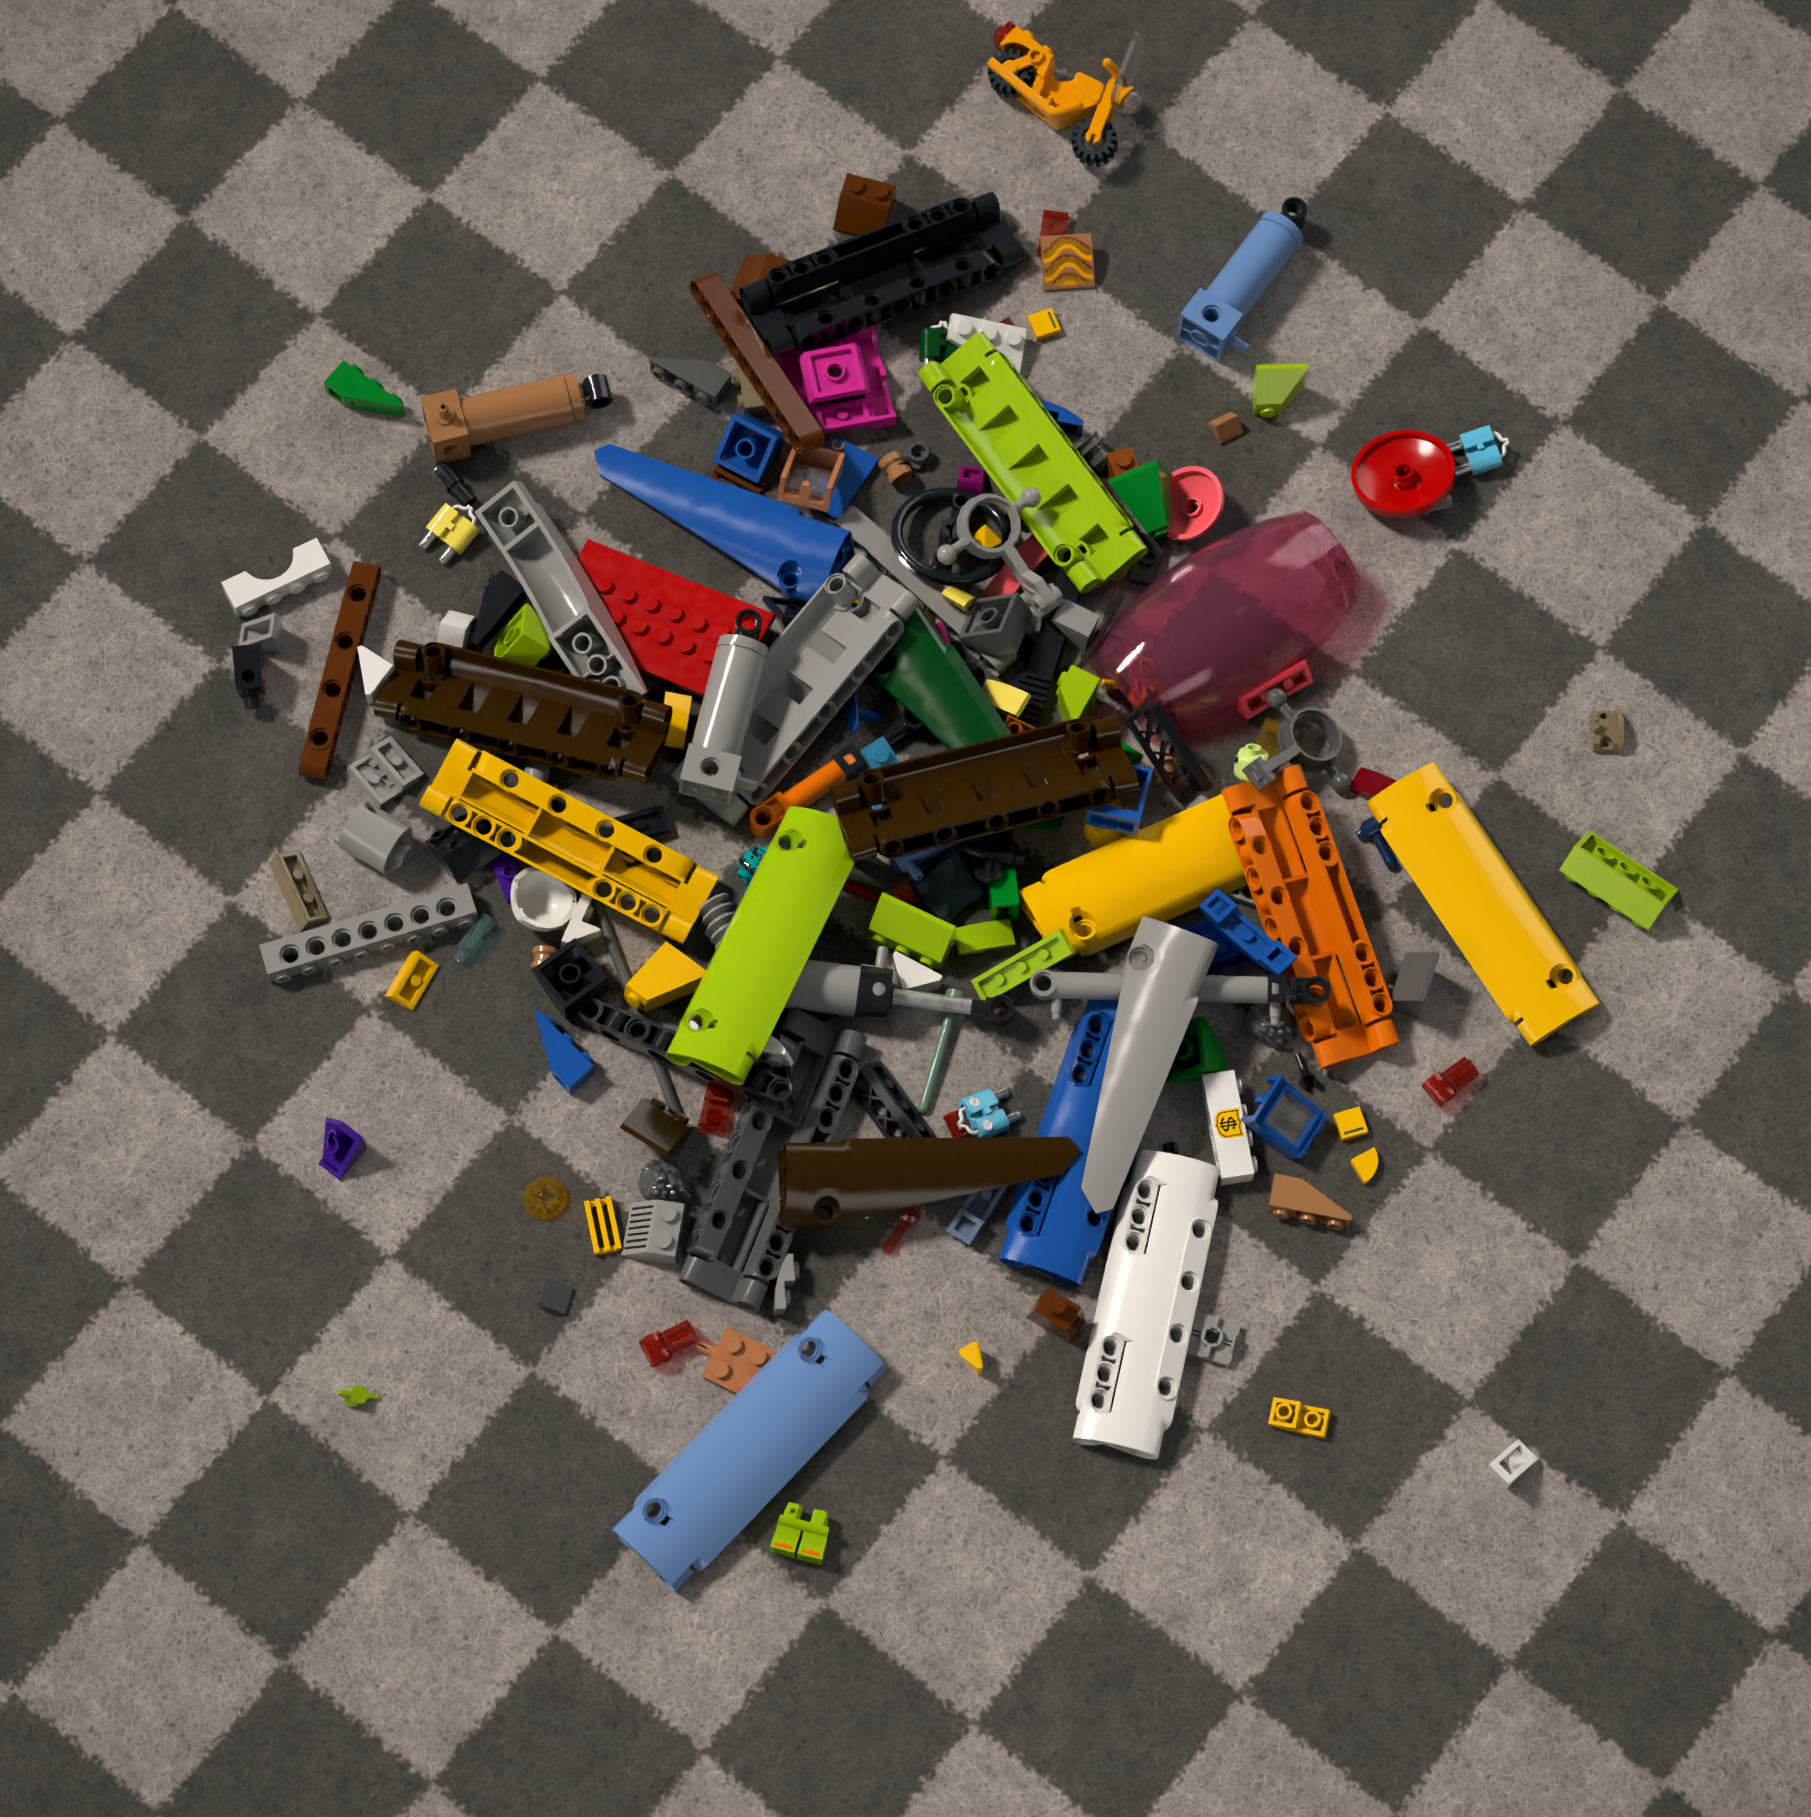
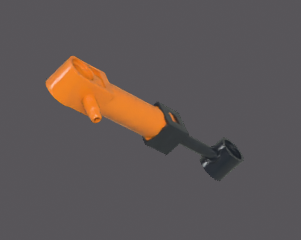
[750,707,927,838]

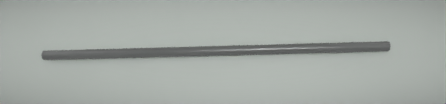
[551,784,681,1114]

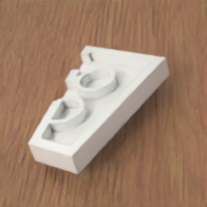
[947,313,1027,374]

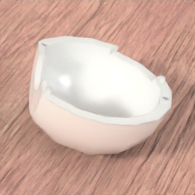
[511,867,577,932]

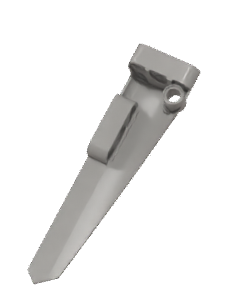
[1081,916,1218,1214]

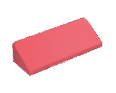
[1238,659,1314,720]

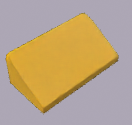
[385,951,439,1011]

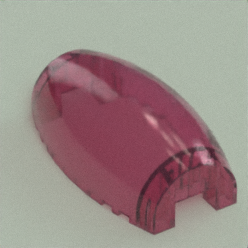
[1088,511,1361,743]

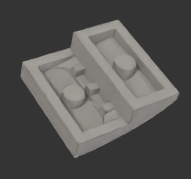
[346,736,424,809]

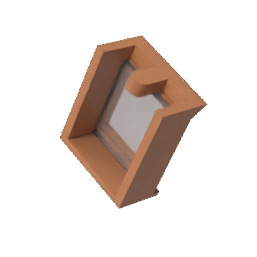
[777,447,845,512]

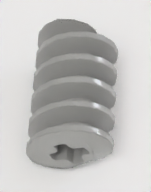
[699,893,735,950]

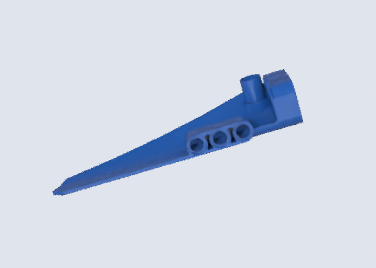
[594,444,855,603]

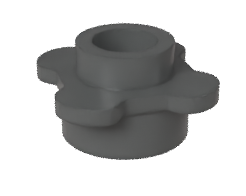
[903,441,934,470]

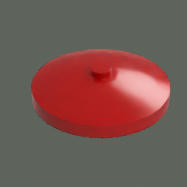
[1351,430,1456,518]

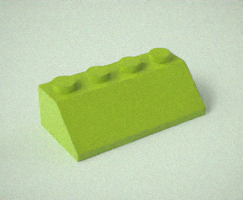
[1559,830,1679,930]

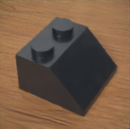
[532,938,610,1020]

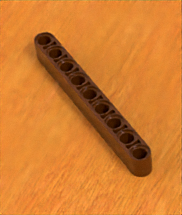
[690,272,825,454]

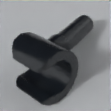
[1294,1053,1317,1089]

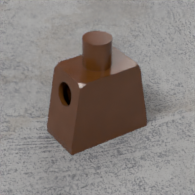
[1026,1288,1085,1344]

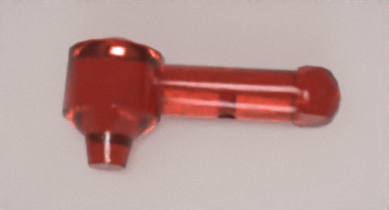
[882,1206,921,1254]

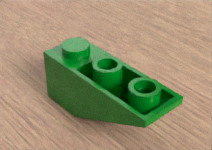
[324,360,405,417]

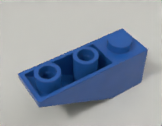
[535,1010,595,1095]

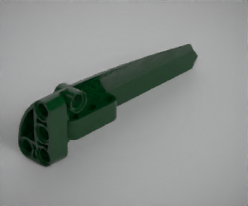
[867,604,1065,832]

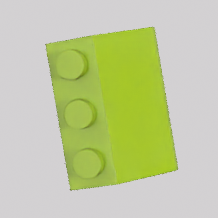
[868,892,956,971]

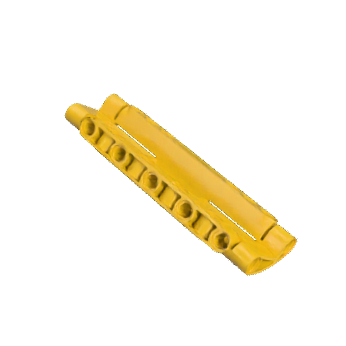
[419,738,719,945]

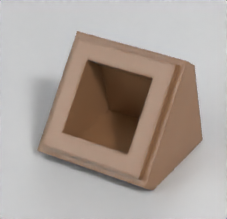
[1208,412,1243,445]

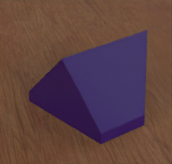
[318,1117,367,1180]

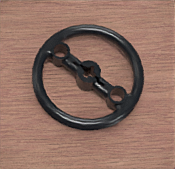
[891,487,1011,586]

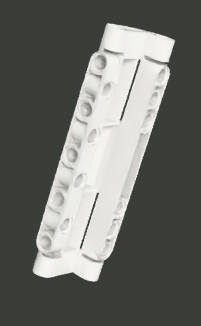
[1073,1150,1220,1460]

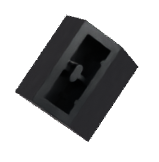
[425,814,502,883]

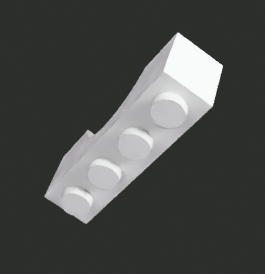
[221,538,333,617]

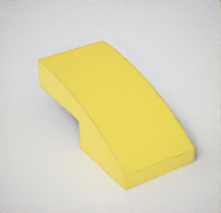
[942,586,978,612]
[982,679,1031,718]

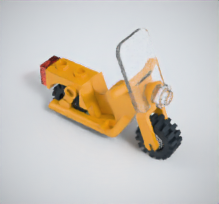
[987,20,1144,167]

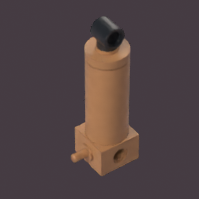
[421,372,614,465]

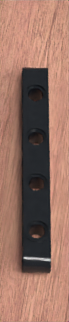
[578,998,798,1111]

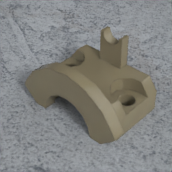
[1590,709,1624,753]

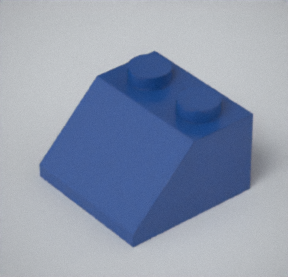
[713,412,786,484]

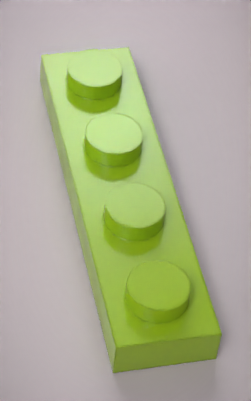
[971,929,1076,1000]

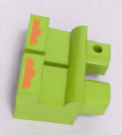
[770,1502,829,1565]

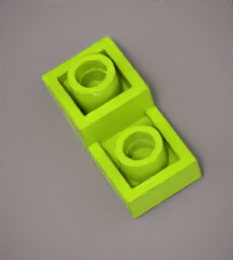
[955,919,1015,955]

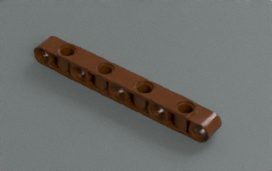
[299,561,381,781]

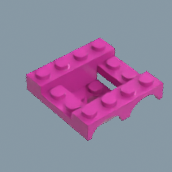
[775,326,896,434]

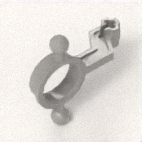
[937,487,1064,617]

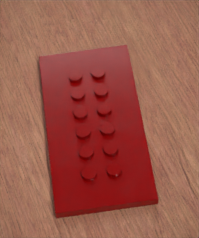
[577,539,775,698]

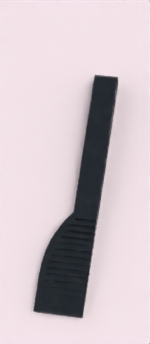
[995,547,1087,728]

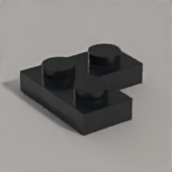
[611,805,670,868]

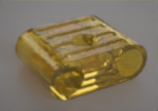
[1255,717,1296,759]

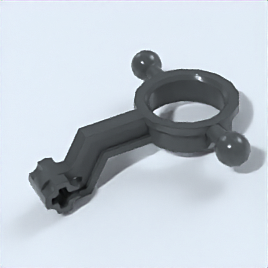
[1242,688,1352,793]

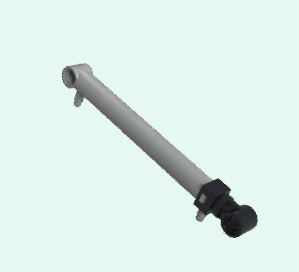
[1030,969,1331,1026]

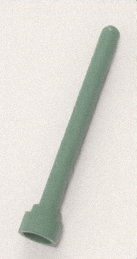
[918,989,967,1114]

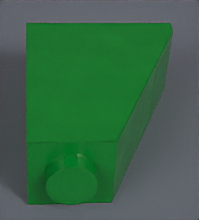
[987,864,1019,922]

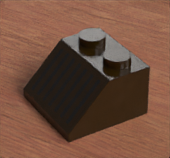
[620,1097,694,1156]

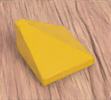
[972,524,1001,548]
[959,1341,983,1375]

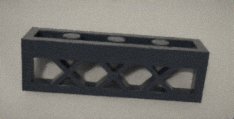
[1124,700,1213,804]
[852,1061,937,1138]

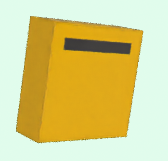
[1027,308,1061,341]
[1333,1107,1368,1142]

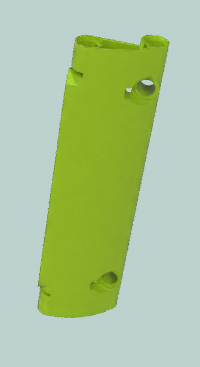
[918,332,1148,594]
[665,806,855,1085]

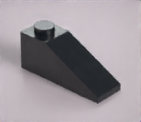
[472,570,527,652]

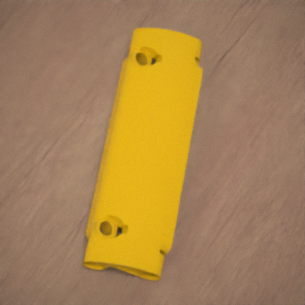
[1366,762,1600,1047]
[1018,794,1301,964]

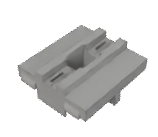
[1186,1311,1240,1367]

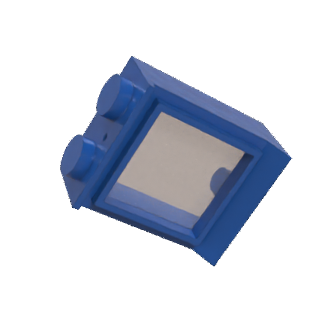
[1241,1075,1328,1159]

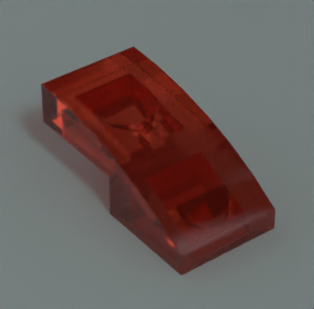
[1037,210,1069,258]

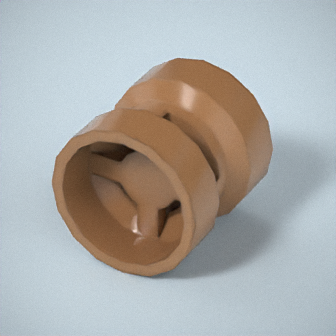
[878,450,913,487]

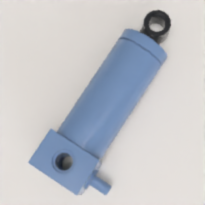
[1176,197,1307,363]

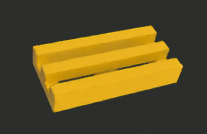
[584,1196,622,1256]

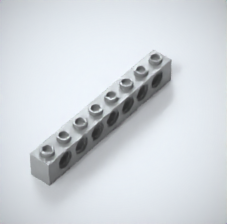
[259,883,478,983]

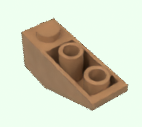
[1267,1174,1352,1230]

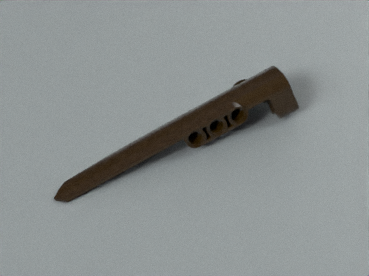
[778,1137,1080,1229]

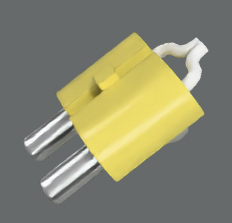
[419,503,480,565]

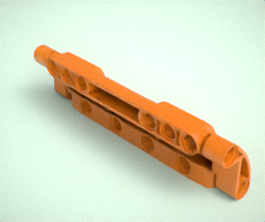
[1221,764,1400,1069]

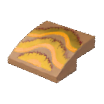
[1040,233,1095,291]

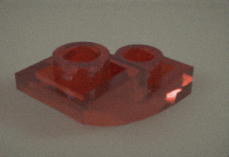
[697,1082,735,1137]

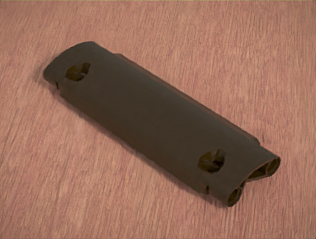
[374,639,673,784]
[830,715,1139,862]

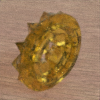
[523,1175,567,1220]

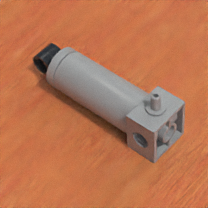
[678,609,768,806]

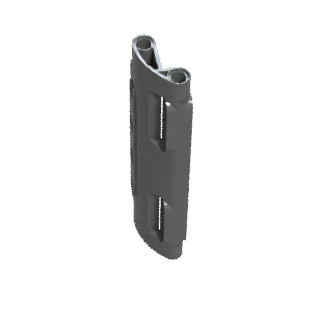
[678,1008,867,1311]

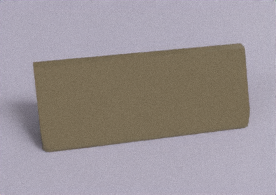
[269,850,330,932]

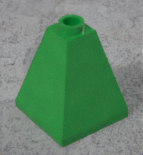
[1108,460,1171,539]

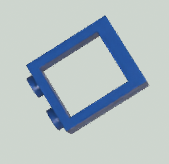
[1085,765,1153,836]

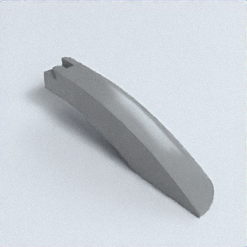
[475,480,648,696]

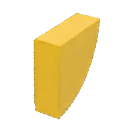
[1350,1147,1378,1185]

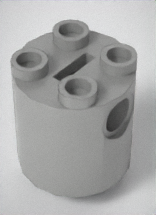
[334,802,413,874]

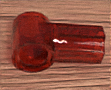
[1421,1056,1479,1108]
[639,1319,698,1368]

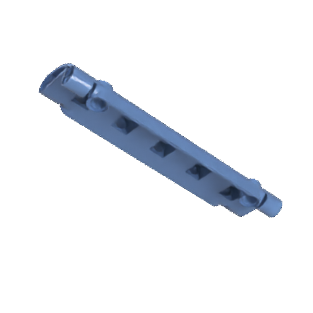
[612,1309,888,1592]

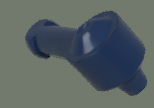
[1355,816,1397,869]

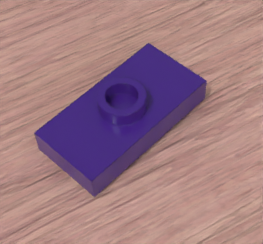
[490,845,523,903]

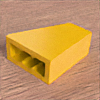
[624,941,706,1013]

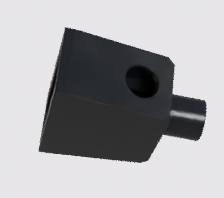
[232,644,266,709]

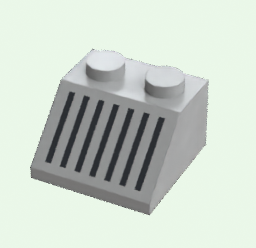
[621,1199,685,1265]

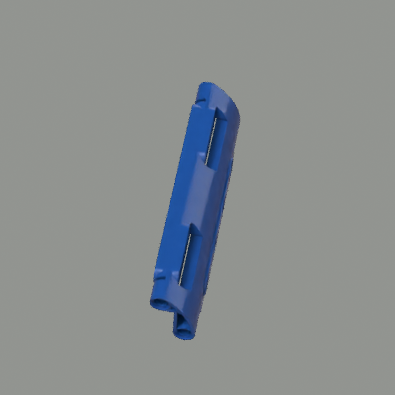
[998,999,1118,1288]

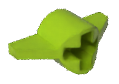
[337,1385,379,1408]

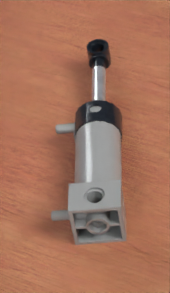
[784,946,1015,1026]

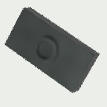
[1129,533,1167,589]

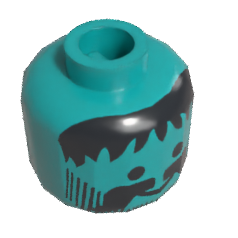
[737,846,767,885]

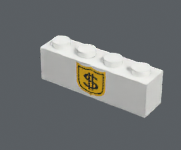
[1200,1070,1258,1186]

